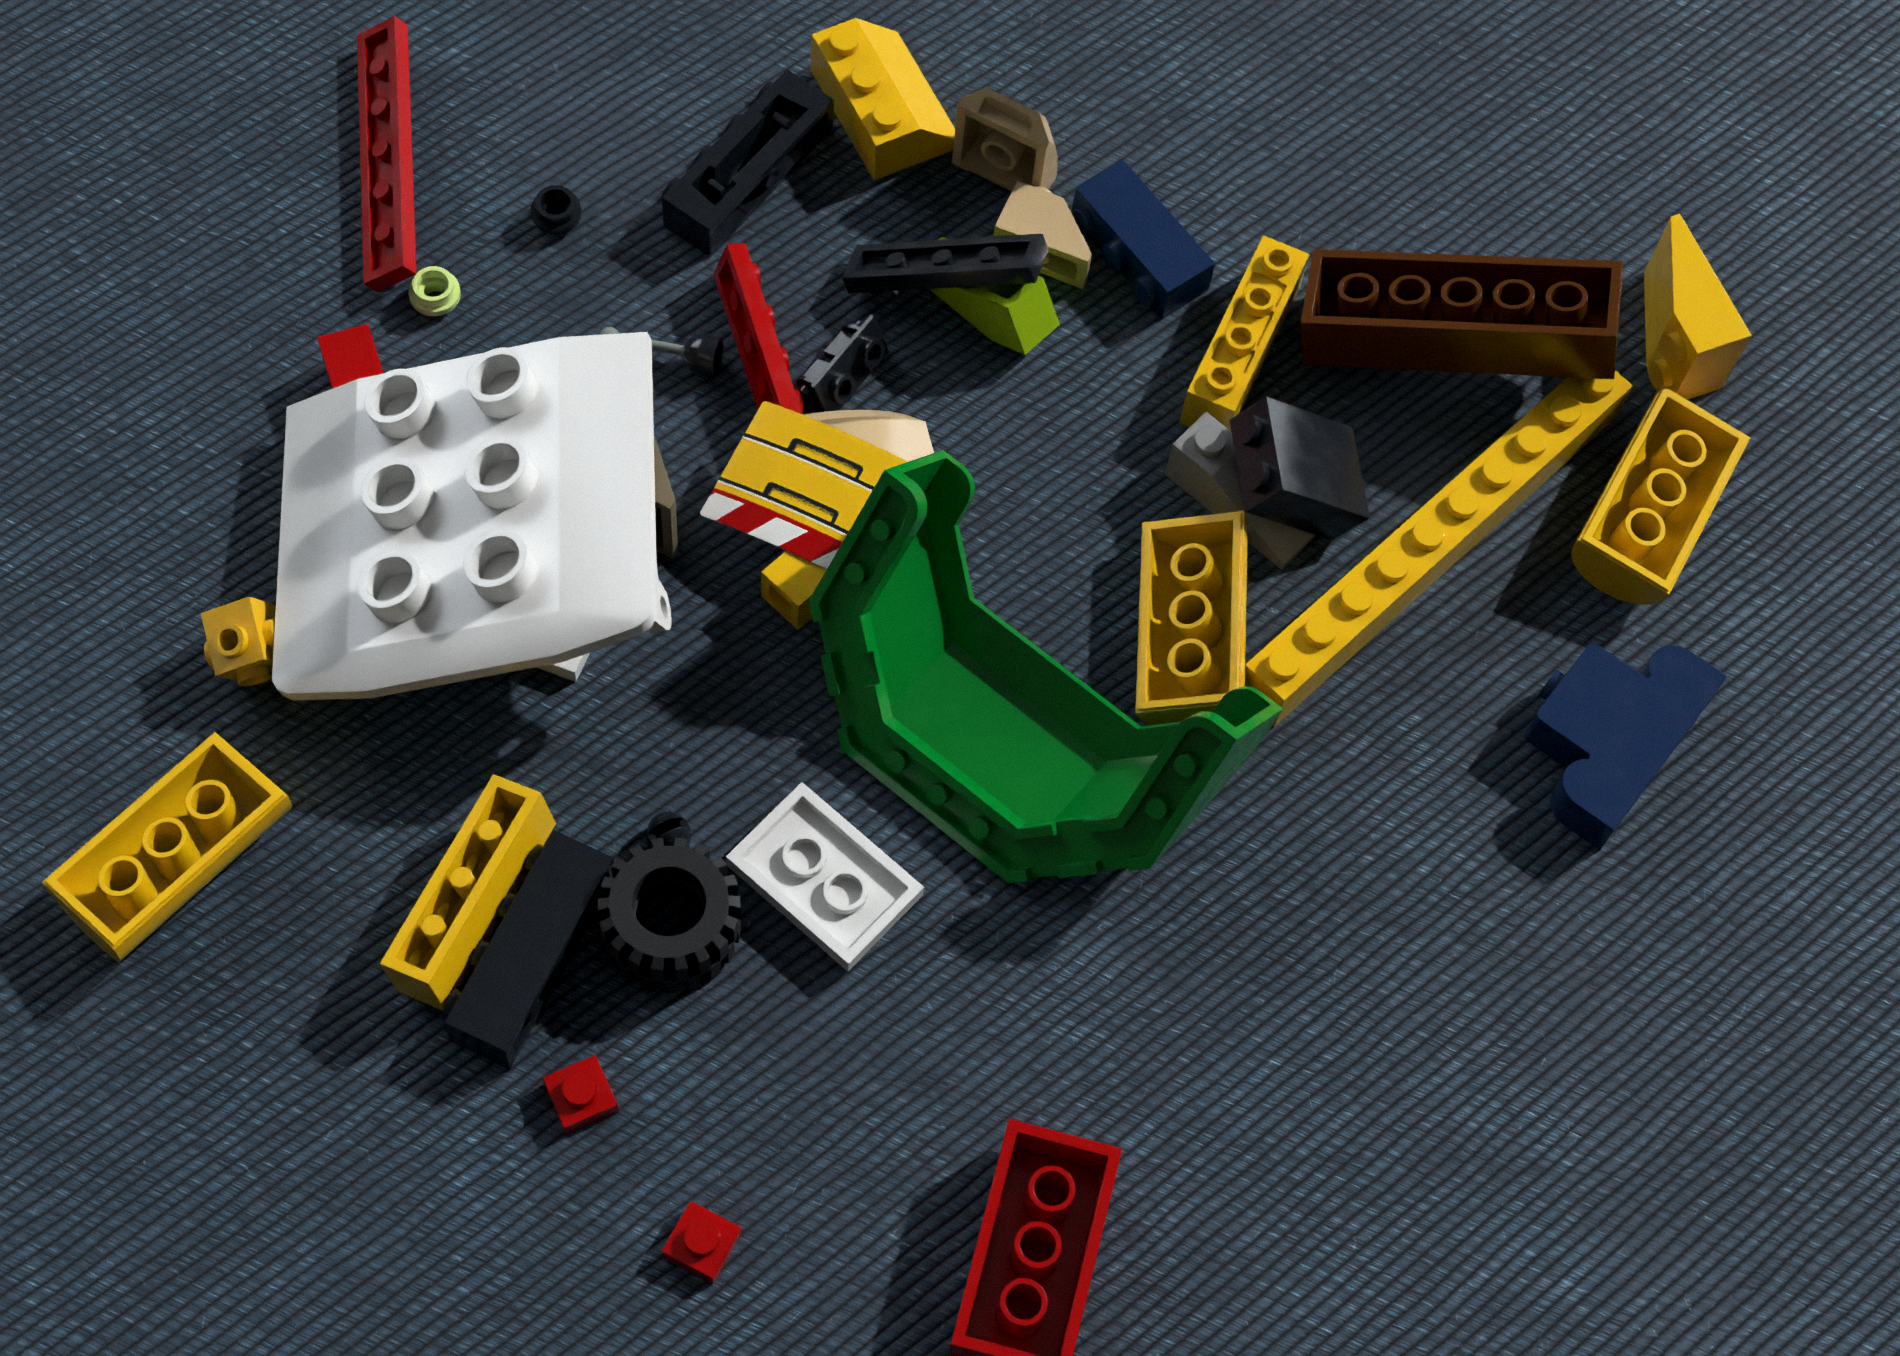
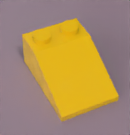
[1644,213,1752,400]

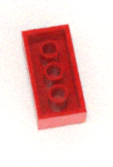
[948,1118,1122,1356]

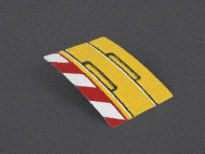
[700,401,909,569]

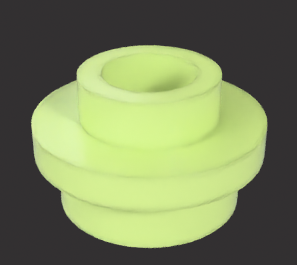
[408,266,461,316]

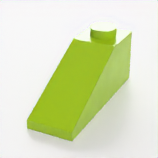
[930,237,1060,355]

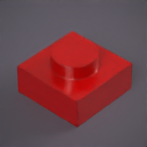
[542,1055,619,1134]
[662,1200,742,1284]

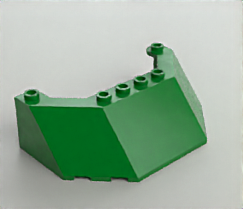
[808,450,1283,883]

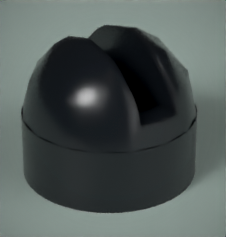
[646,811,691,849]

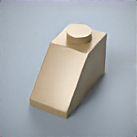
[993,180,1092,289]

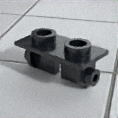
[796,315,889,412]

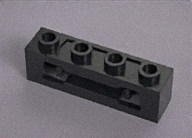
[661,69,834,257]

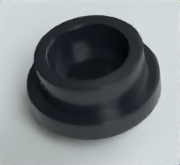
[531,185,582,234]

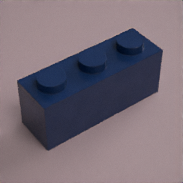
[1071,159,1215,319]

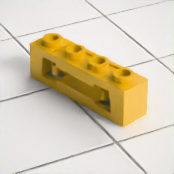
[1179,235,1310,431]

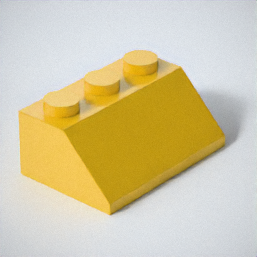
[810,18,955,180]

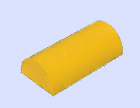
[1571,385,1750,605]
[1135,511,1248,725]
[42,732,292,962]

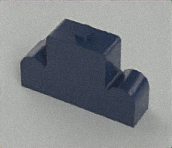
[1525,643,1727,850]

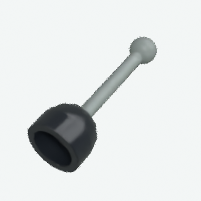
[600,327,724,377]

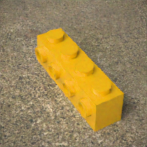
[380,774,556,1010]

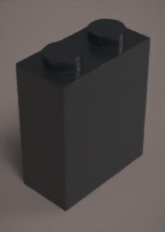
[1229,397,1370,540]

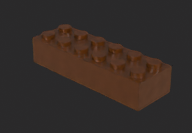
[1301,249,1623,379]

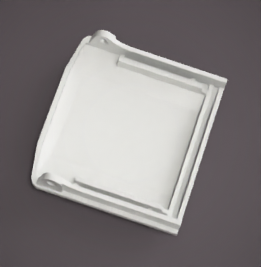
[272,332,672,700]

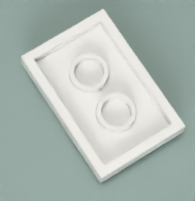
[726,782,924,971]

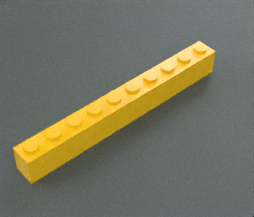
[1245,371,1633,727]

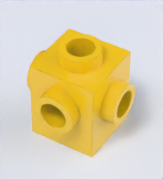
[201,597,276,686]

